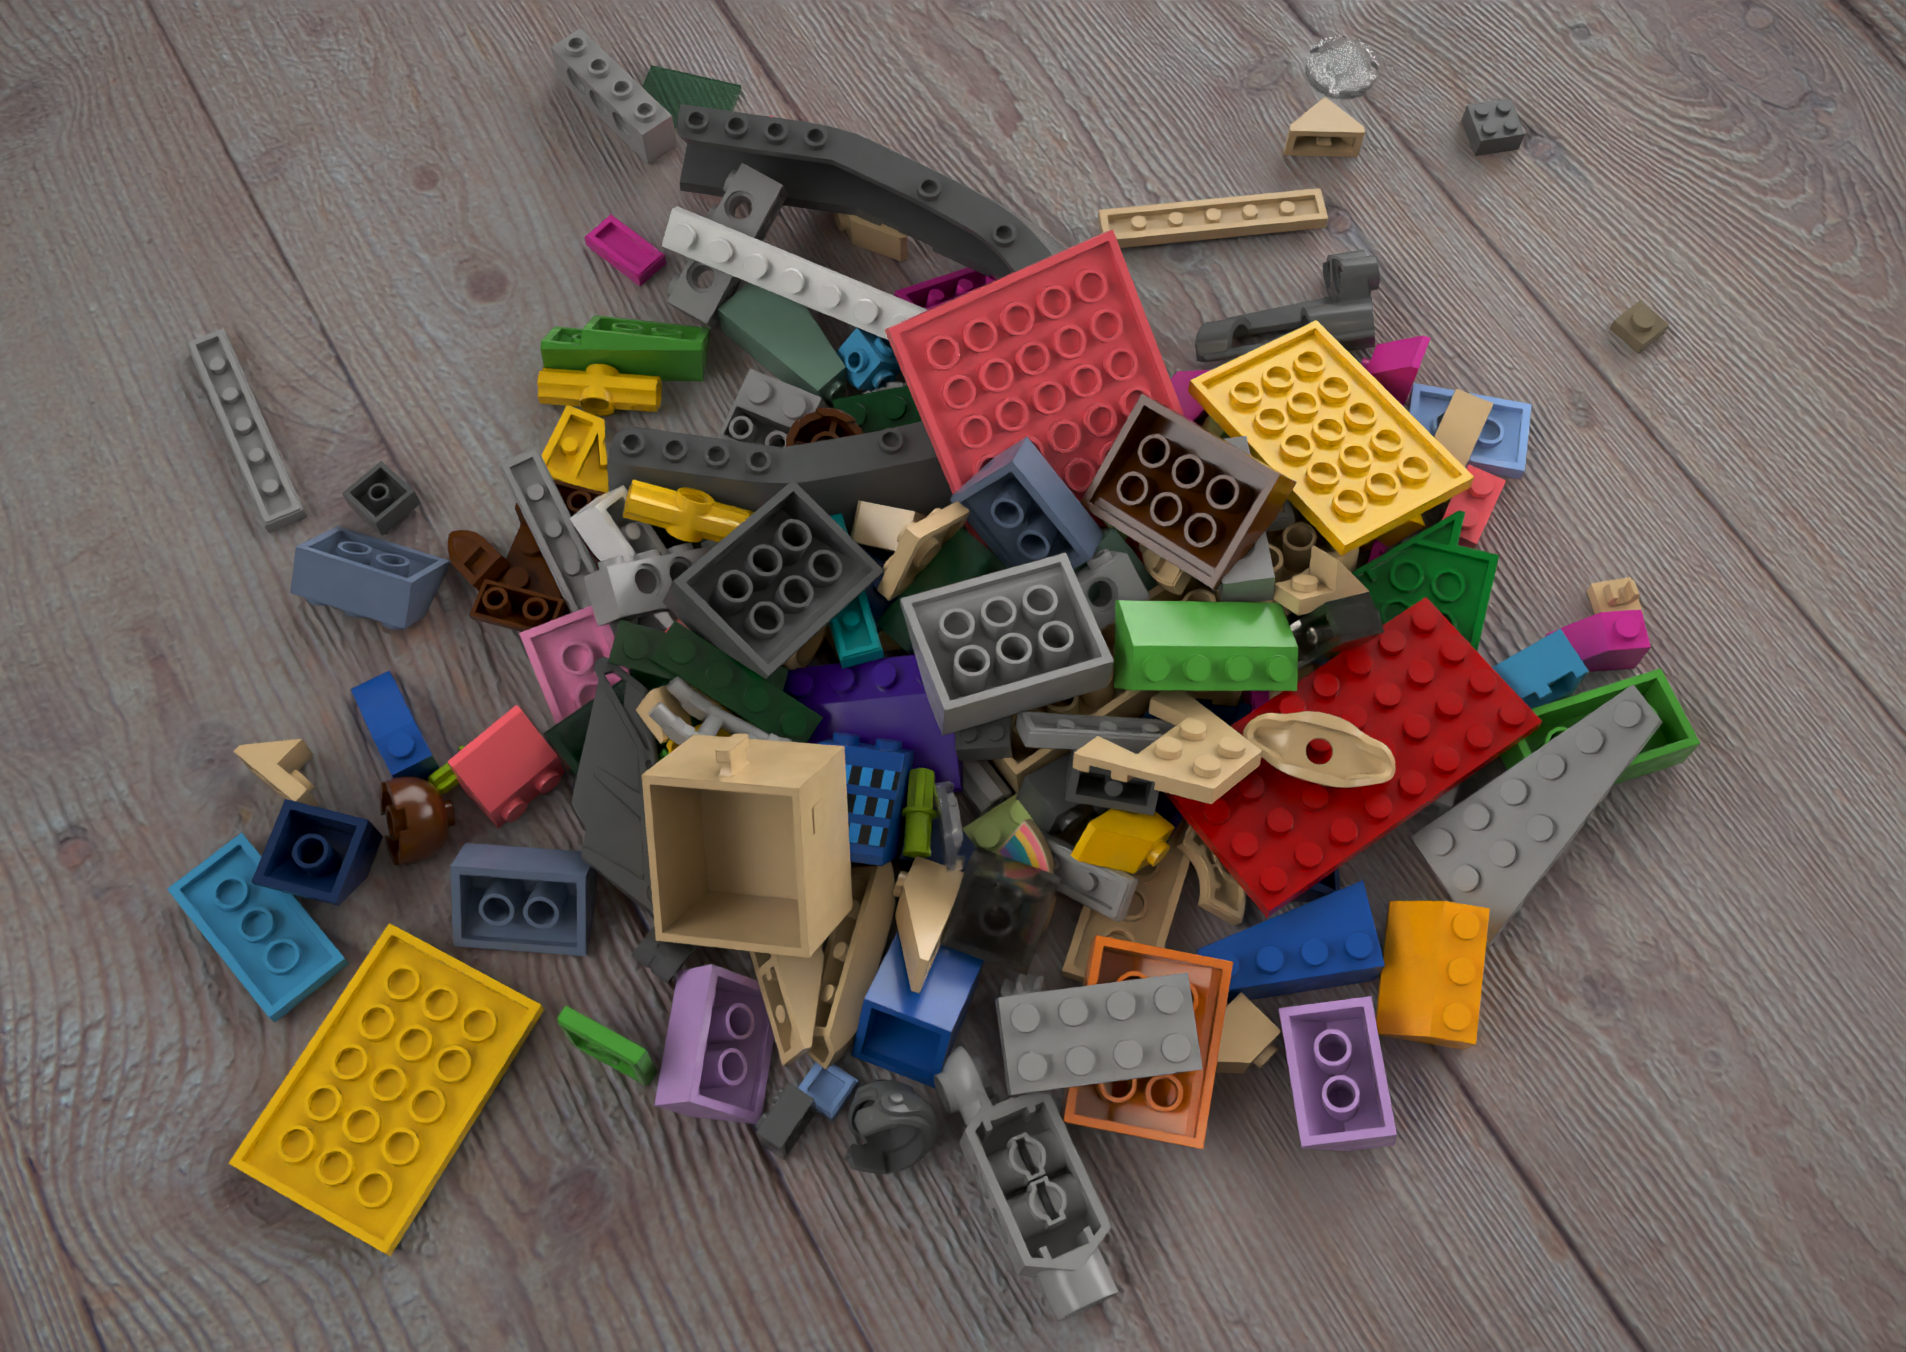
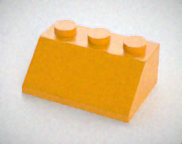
[1375,901,1490,1050]

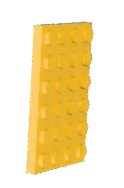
[1188,320,1474,556]
[228,923,545,1256]

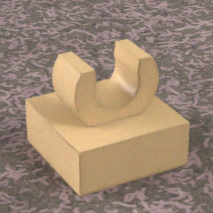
[1587,577,1644,614]

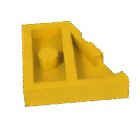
[541,405,609,493]

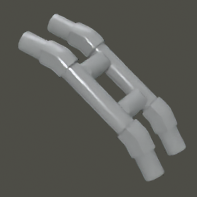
[648,676,798,745]

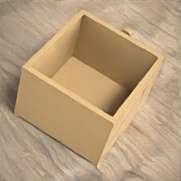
[642,733,853,958]

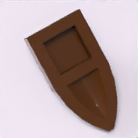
[448,530,511,591]

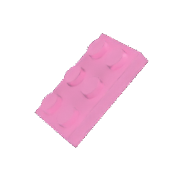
[519,605,629,753]

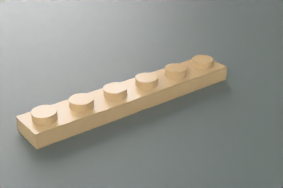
[1097,188,1328,248]

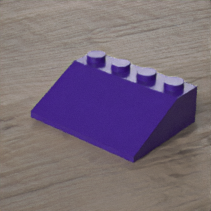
[783,655,963,794]

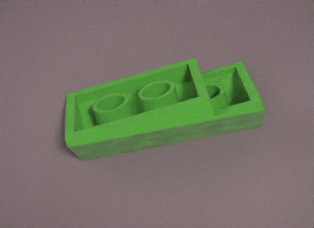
[540,315,711,381]

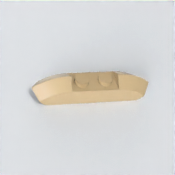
[806,861,895,1070]

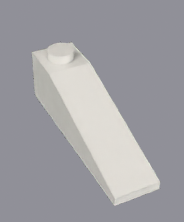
[569,485,678,628]

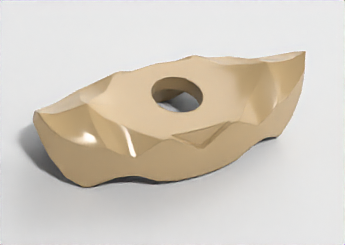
[1243,711,1396,788]

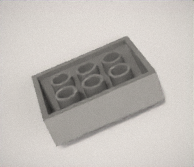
[900,553,1114,736]

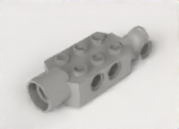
[934,1045,1119,1322]

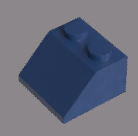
[252,799,383,906]

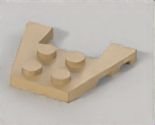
[1073,690,1262,804]

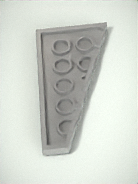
[1411,684,1663,947]

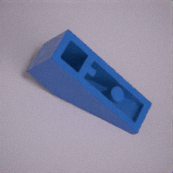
[350,670,440,781]

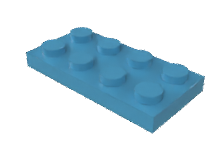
[167,833,349,1023]

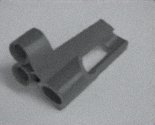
[1195,250,1380,363]

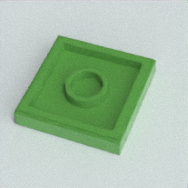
[557,1005,657,1086]

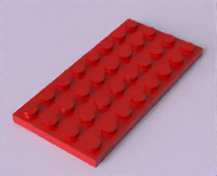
[1163,597,1542,918]

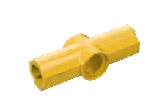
[537,364,662,416]
[623,479,754,542]

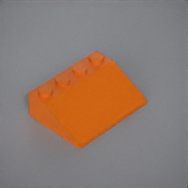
[1060,935,1233,1149]

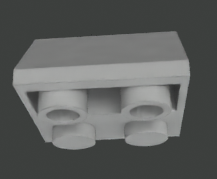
[718,368,828,447]

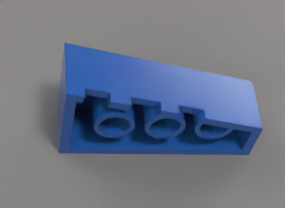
[1195,880,1385,1004]

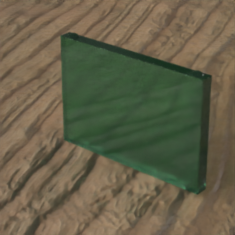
[642,65,742,128]

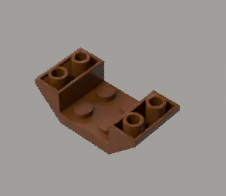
[469,480,605,632]

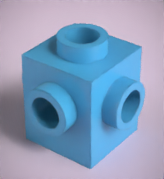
[836,327,901,391]

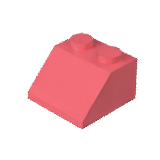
[447,704,565,829]

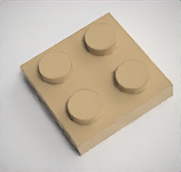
[877,501,970,601]

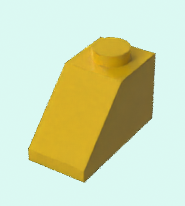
[1070,809,1175,874]

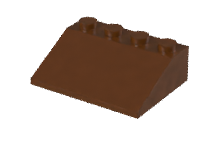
[1080,394,1297,590]

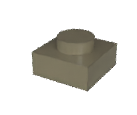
[1610,300,1669,354]

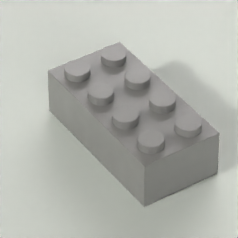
[995,973,1203,1096]

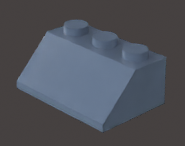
[950,437,1104,569]
[290,526,450,630]
[451,843,597,956]

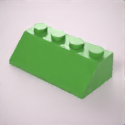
[1114,600,1298,691]

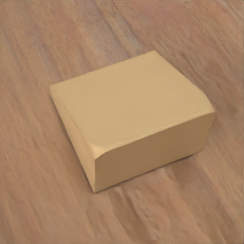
[635,685,693,744]

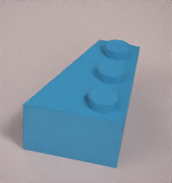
[1492,629,1589,709]

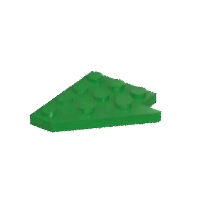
[1304,510,1499,651]

